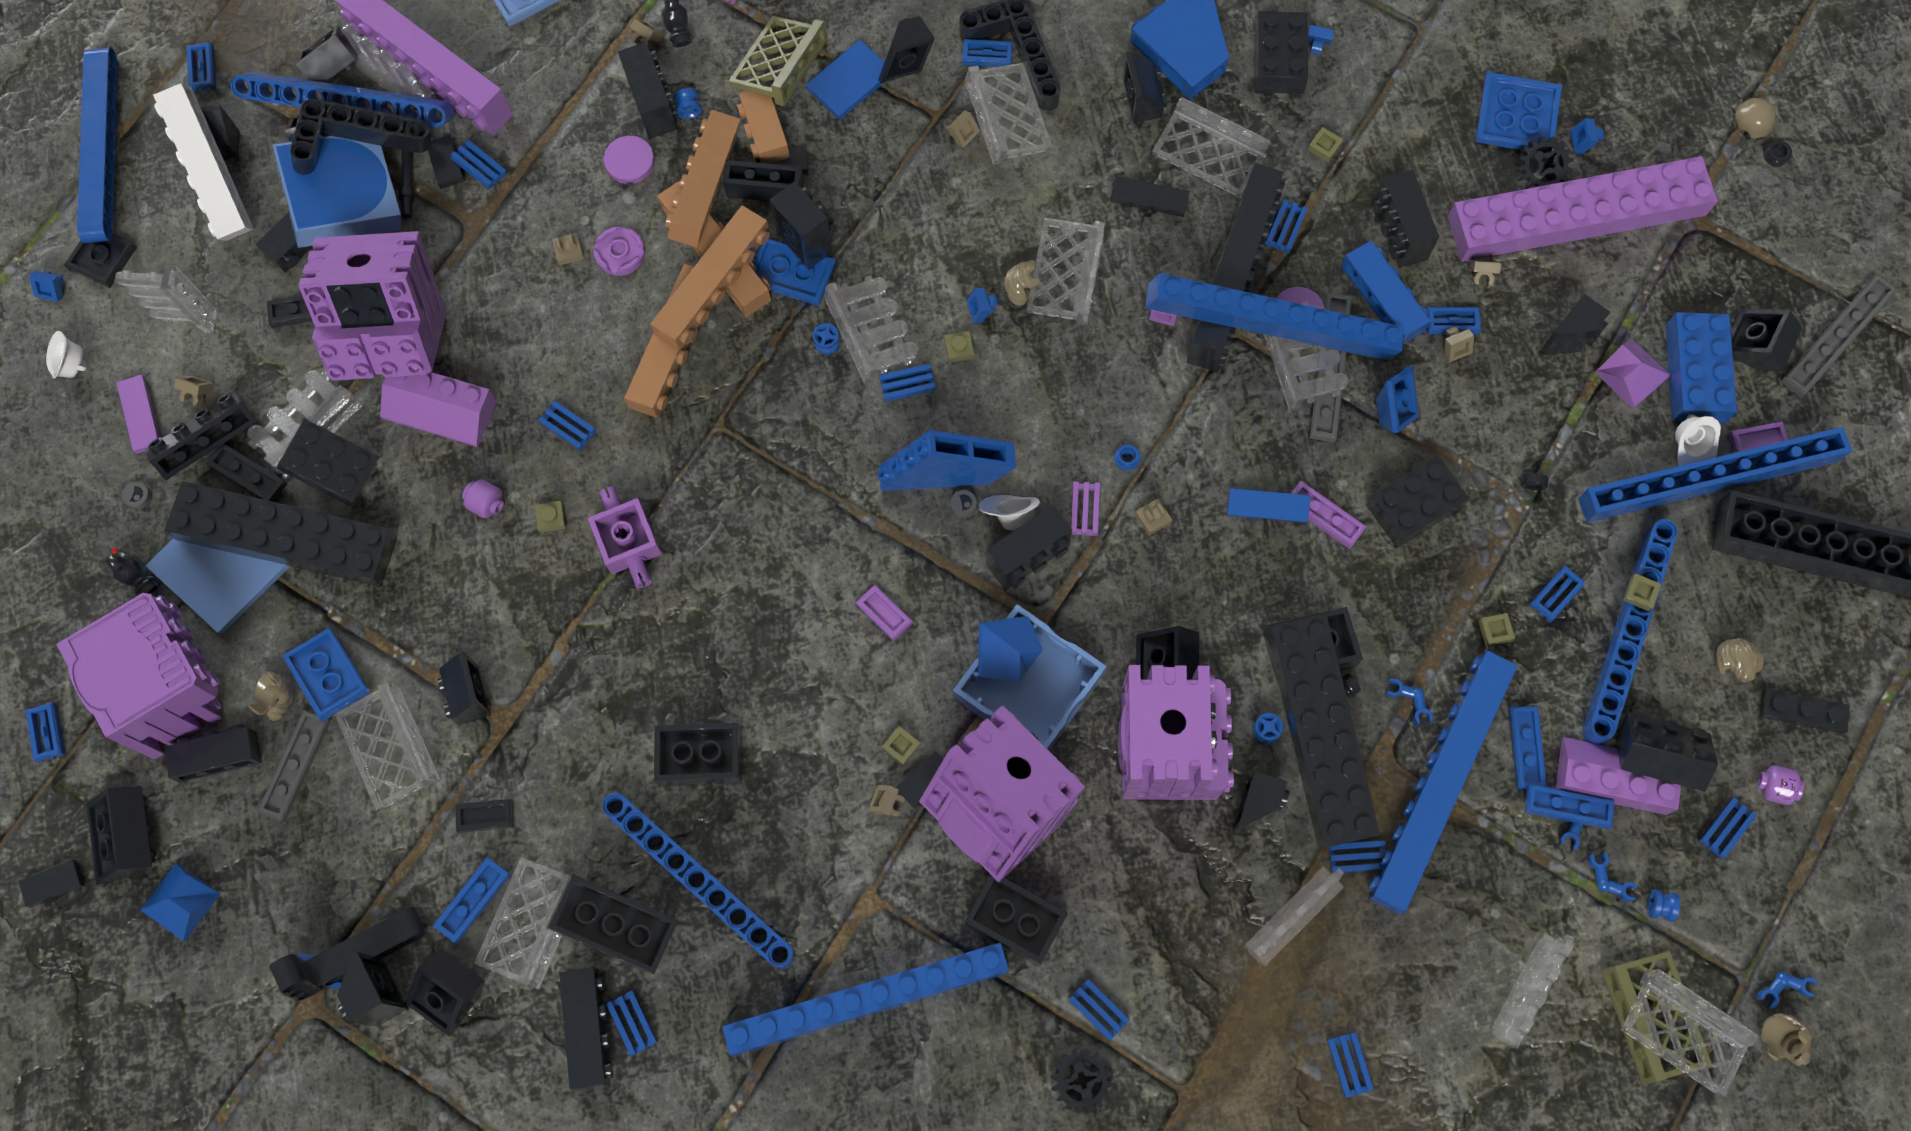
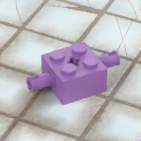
[588,486,662,588]

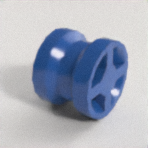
[674,88,702,119]
[813,323,840,355]
[1253,713,1283,744]
[1647,889,1680,922]

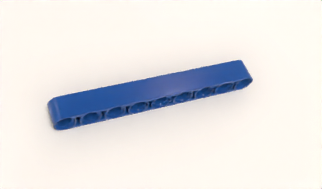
[77,47,118,243]
[230,72,454,127]
[1582,519,1678,744]
[602,793,795,969]

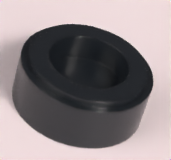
[1763,140,1792,167]
[1520,473,1549,491]

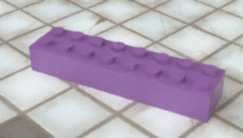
[336,0,513,135]

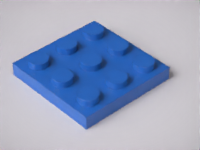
[1475,72,1562,153]

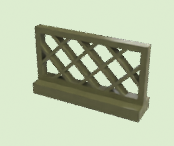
[729,16,827,106]
[1601,951,1712,1084]

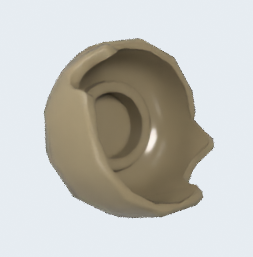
[1735,98,1776,139]

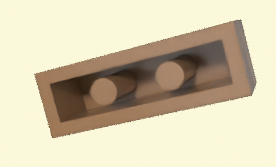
[737,85,790,164]

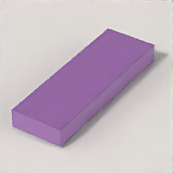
[117,374,160,454]
[1291,481,1367,549]

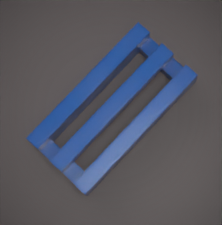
[962,39,1013,68]
[186,42,217,92]
[451,139,506,190]
[1265,199,1308,254]
[1426,307,1481,335]
[879,364,936,402]
[538,401,596,451]
[1529,565,1586,623]
[25,702,65,763]
[1698,797,1757,859]
[1328,840,1386,873]
[1068,979,1129,1041]
[606,990,658,1056]
[1326,1032,1374,1098]

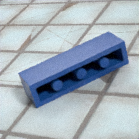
[1341,241,1431,345]

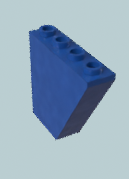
[1130,0,1229,100]
[878,430,1016,491]

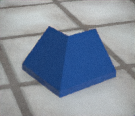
[1376,366,1419,433]
[978,616,1043,680]
[141,863,221,941]

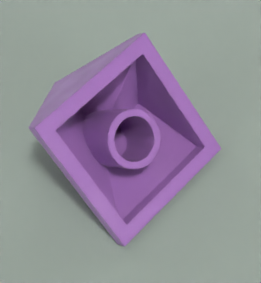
[1595,339,1670,409]

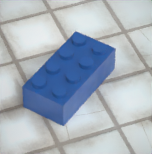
[1666,312,1737,424]

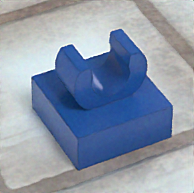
[1308,25,1335,55]
[1570,118,1605,154]
[29,270,65,302]
[966,288,999,324]

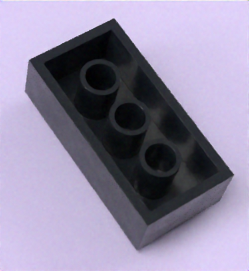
[546,874,678,974]

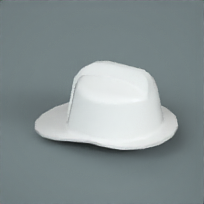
[46,331,87,379]
[1675,414,1721,466]
[979,495,1040,531]

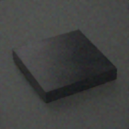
[64,234,137,288]

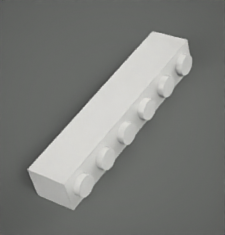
[153,83,254,241]

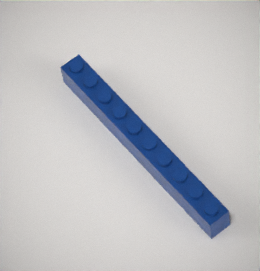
[1146,273,1404,360]
[1578,427,1853,523]
[1368,651,1518,915]
[722,942,1009,1057]

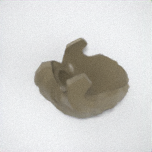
[1004,260,1040,306]
[1715,638,1764,683]
[249,671,293,721]
[1761,1013,1813,1067]

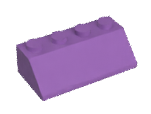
[380,372,497,447]
[1555,737,1681,815]

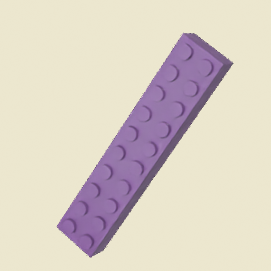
[1448,156,1718,262]

